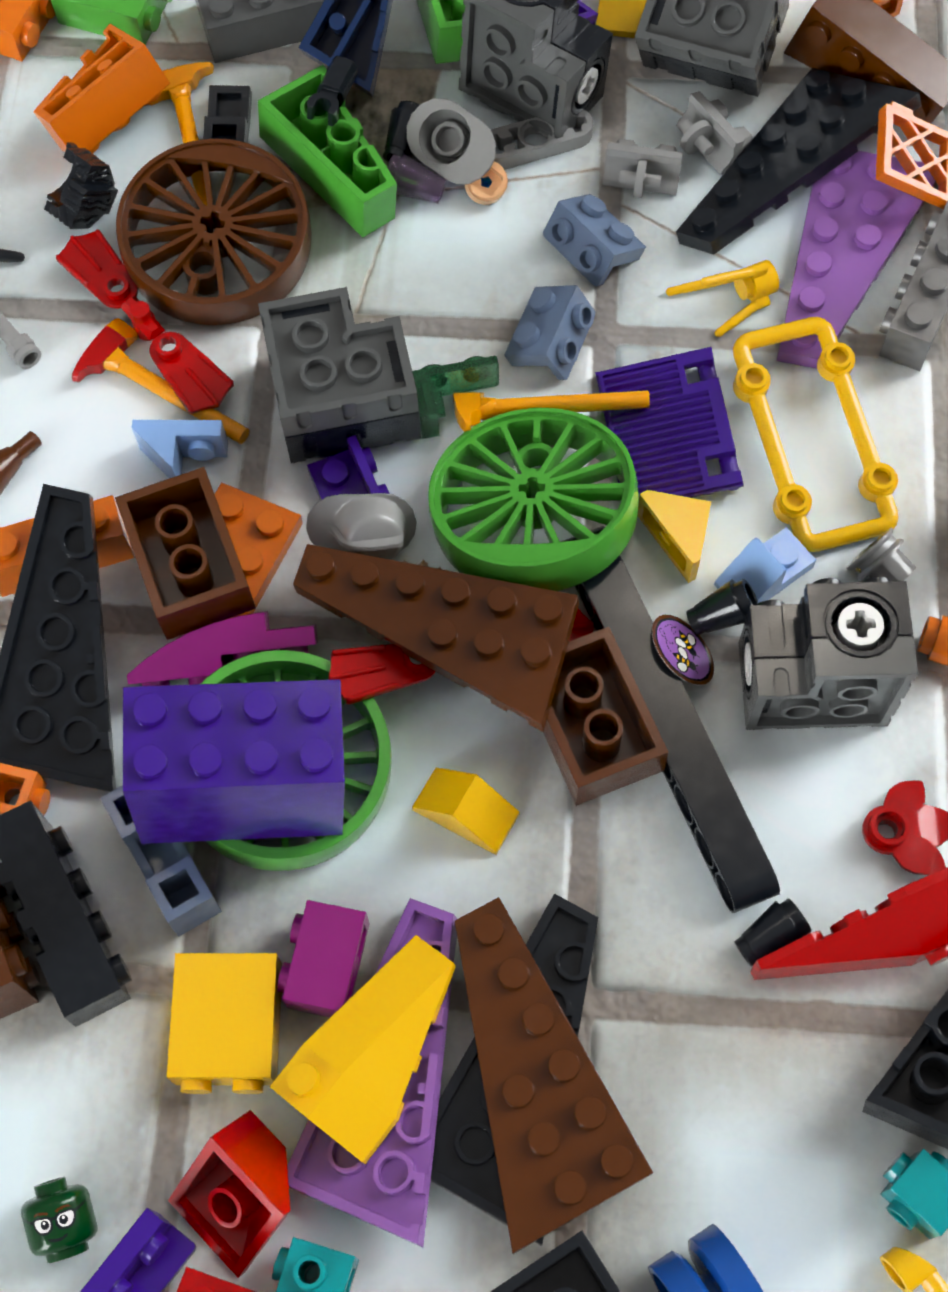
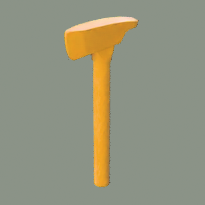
[150,62,214,206]
[452,390,650,432]

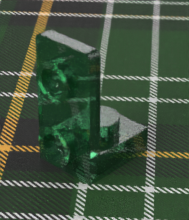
[412,356,499,439]

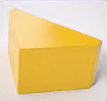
[638,490,711,583]
[412,767,520,855]

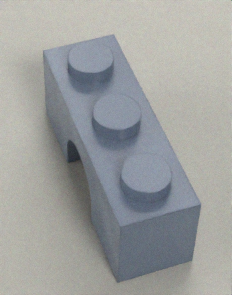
[100,785,222,937]

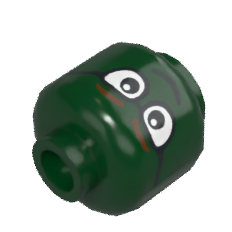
[21,1176,98,1263]

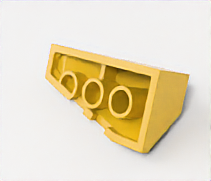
[270,935,456,1164]

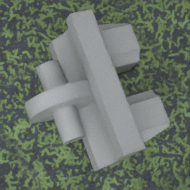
[676,91,752,175]
[602,139,683,198]

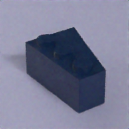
[298,0,393,97]

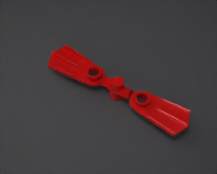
[56,229,234,414]
[328,608,594,705]

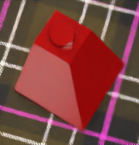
[168,1110,291,1278]

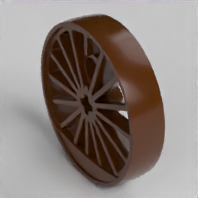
[116,139,312,325]

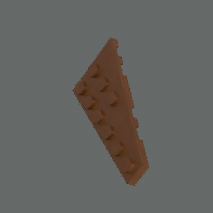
[293,544,579,733]
[455,897,653,1254]

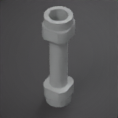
[0,312,41,369]

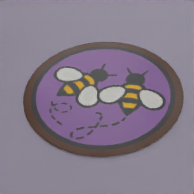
[652,615,714,685]

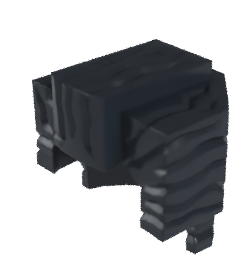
[44,142,118,229]

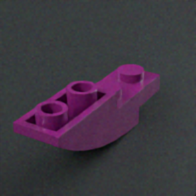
[127,611,318,686]

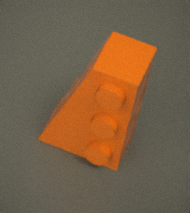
[33,24,171,154]

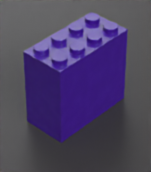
[123,679,345,844]

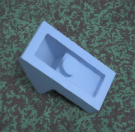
[132,420,228,478]
[714,527,816,603]

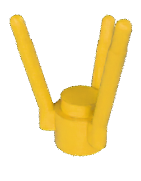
[666,260,779,337]

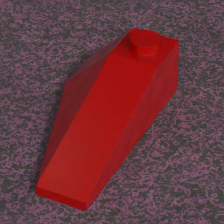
[750,867,948,980]

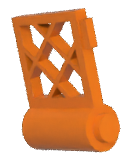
[876,101,948,210]

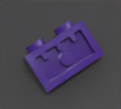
[307,435,390,501]
[80,1208,196,1292]

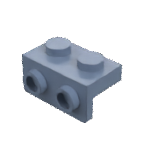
[543,194,646,287]
[504,285,595,380]

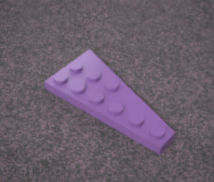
[776,151,937,369]
[287,898,457,1248]

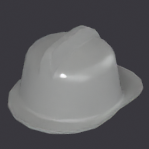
[406,99,496,184]
[306,493,417,560]

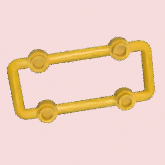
[733,317,899,552]

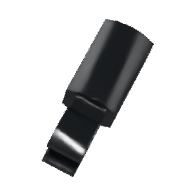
[307,56,358,126]

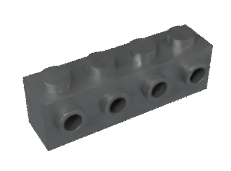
[879,201,948,371]

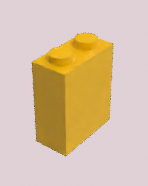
[167,953,283,1094]

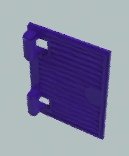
[595,347,744,498]

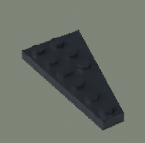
[676,68,921,255]
[0,484,116,792]
[431,894,598,1246]

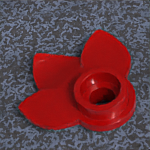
[862,780,948,876]

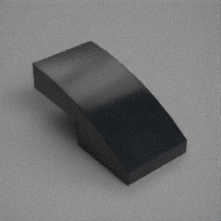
[203,85,252,143]

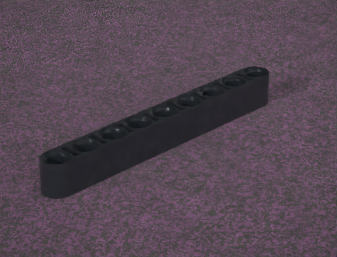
[561,526,780,913]

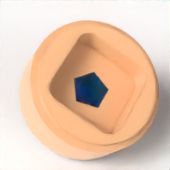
[465,161,508,205]

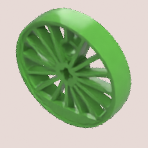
[428,408,639,591]
[201,650,392,871]

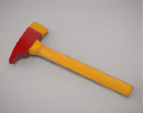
[72,318,250,444]

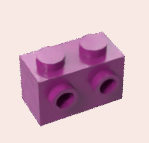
[277,900,370,1018]

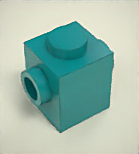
[880,1149,948,1239]
[272,1237,359,1292]

